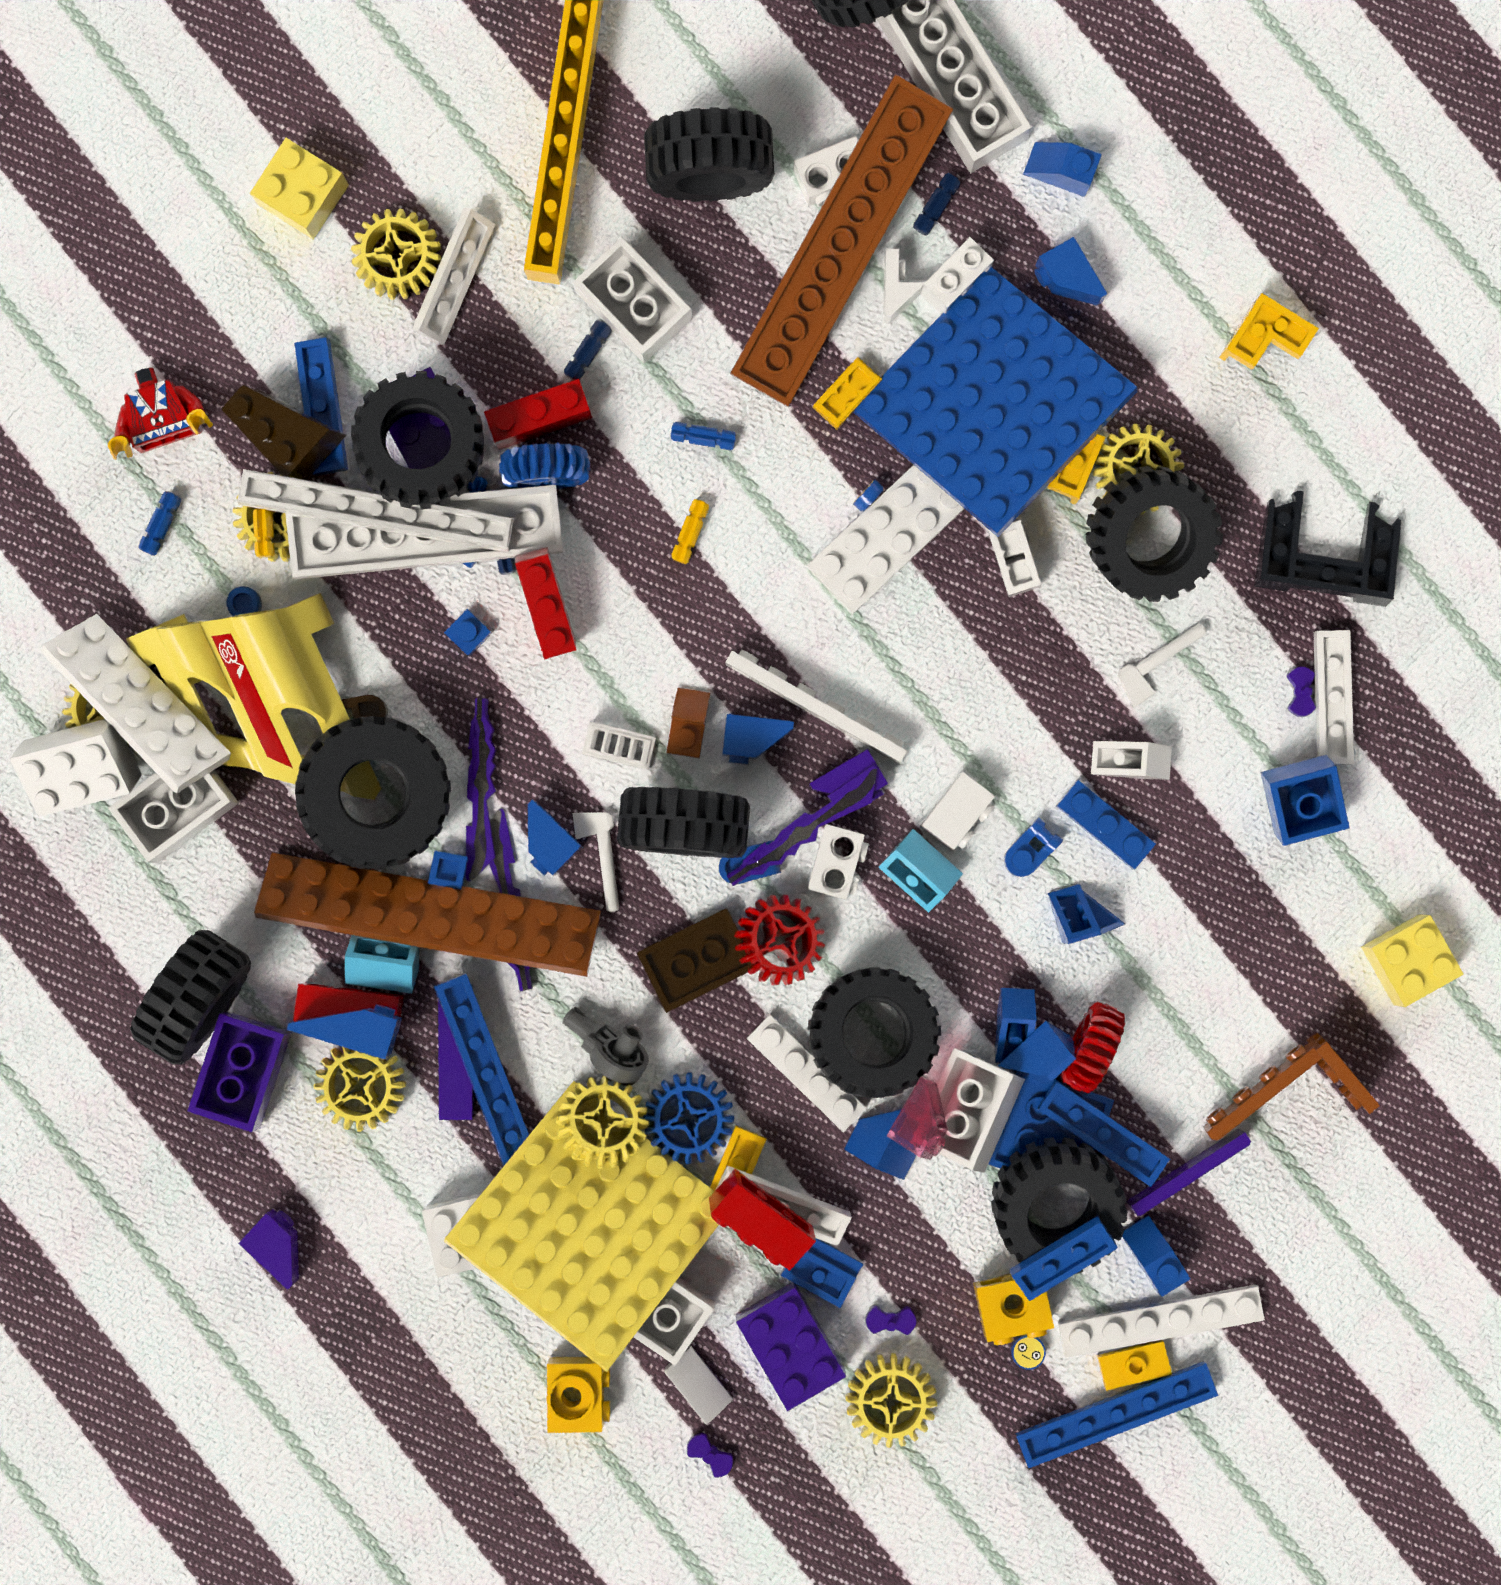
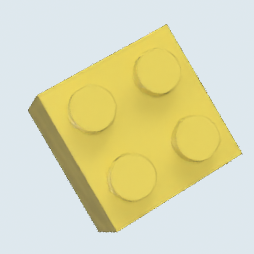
[250,138,349,240]
[1361,914,1464,1007]

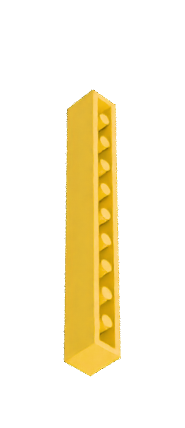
[524,0,604,285]

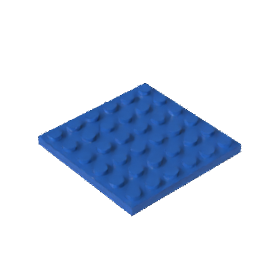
[853,267,1138,537]

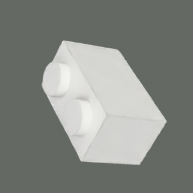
[920,772,995,850]

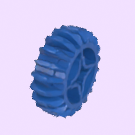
[499,443,590,489]
[643,1072,734,1164]

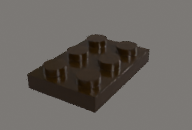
[637,908,752,1013]

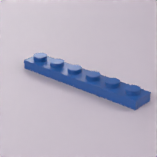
[433,973,529,1167]
[1015,1361,1219,1468]

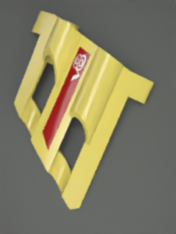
[126,593,381,800]

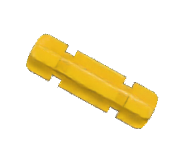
[671,499,709,564]
[253,508,275,558]

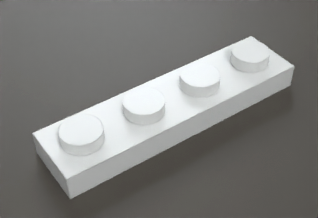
[412,208,495,345]
[1313,630,1354,765]
[747,1014,867,1132]
[716,1166,852,1246]

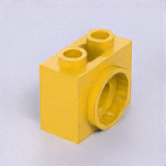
[973,1274,1054,1345]
[547,1357,610,1433]

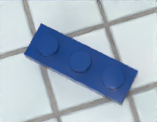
[1056,780,1156,870]
[1009,1216,1118,1301]

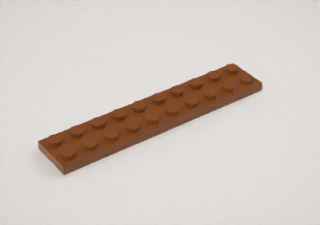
[730,74,953,407]
[254,853,601,977]

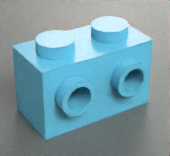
[878,829,963,913]
[345,935,419,994]

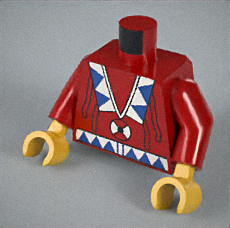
[108,368,213,460]

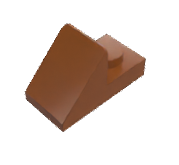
[666,688,711,759]

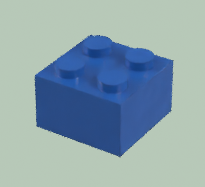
[1260,755,1350,846]

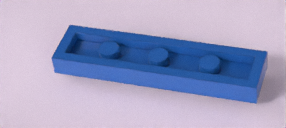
[294,337,348,476]
[1037,1081,1170,1187]

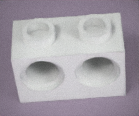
[794,136,858,207]
[920,237,994,314]
[988,520,1041,597]
[807,824,869,900]

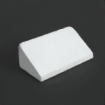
[664,1346,733,1425]

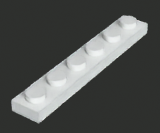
[725,650,907,764]
[1058,1285,1265,1358]

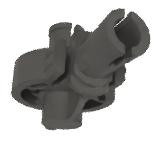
[562,1007,649,1086]

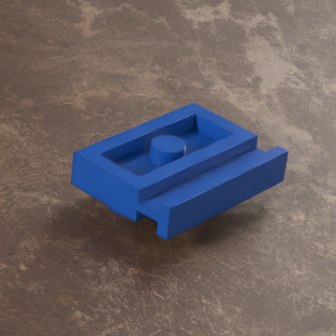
[780,1238,863,1308]

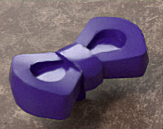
[1286,666,1316,717]
[865,1305,917,1335]
[686,1433,733,1478]

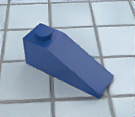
[287,1004,402,1060]

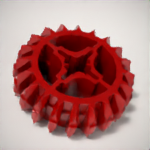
[734,894,825,986]
[1061,1002,1126,1093]

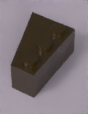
[221,384,347,480]

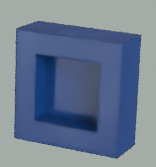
[444,609,492,657]
[428,851,468,890]

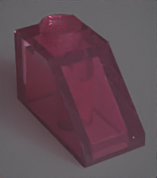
[887,1077,948,1160]

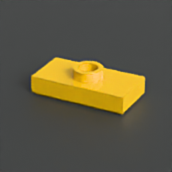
[813,357,882,430]
[1097,1340,1172,1391]

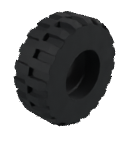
[295,716,451,870]

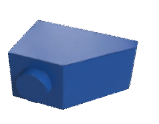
[1023,142,1102,197]
[1035,237,1107,306]
[722,714,794,765]
[528,799,583,876]
[995,988,1037,1063]
[1122,1215,1190,1297]

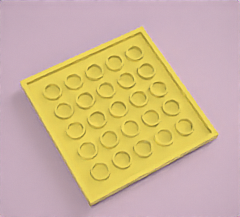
[444,1081,719,1372]

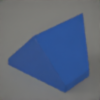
[1048,884,1125,944]
[998,1021,1076,1082]
[844,1108,919,1180]

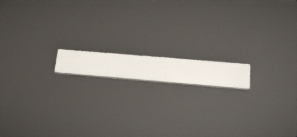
[237,469,514,552]

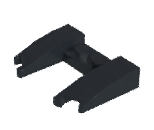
[1254,491,1401,607]

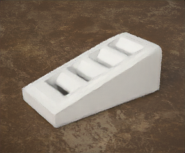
[582,721,656,770]

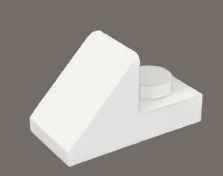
[883,249,924,323]

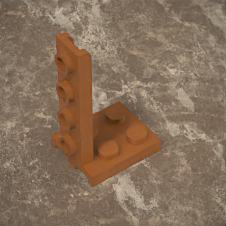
[1203,1032,1380,1140]

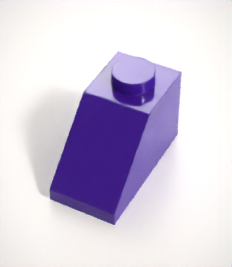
[809,749,888,802]
[238,1209,299,1290]

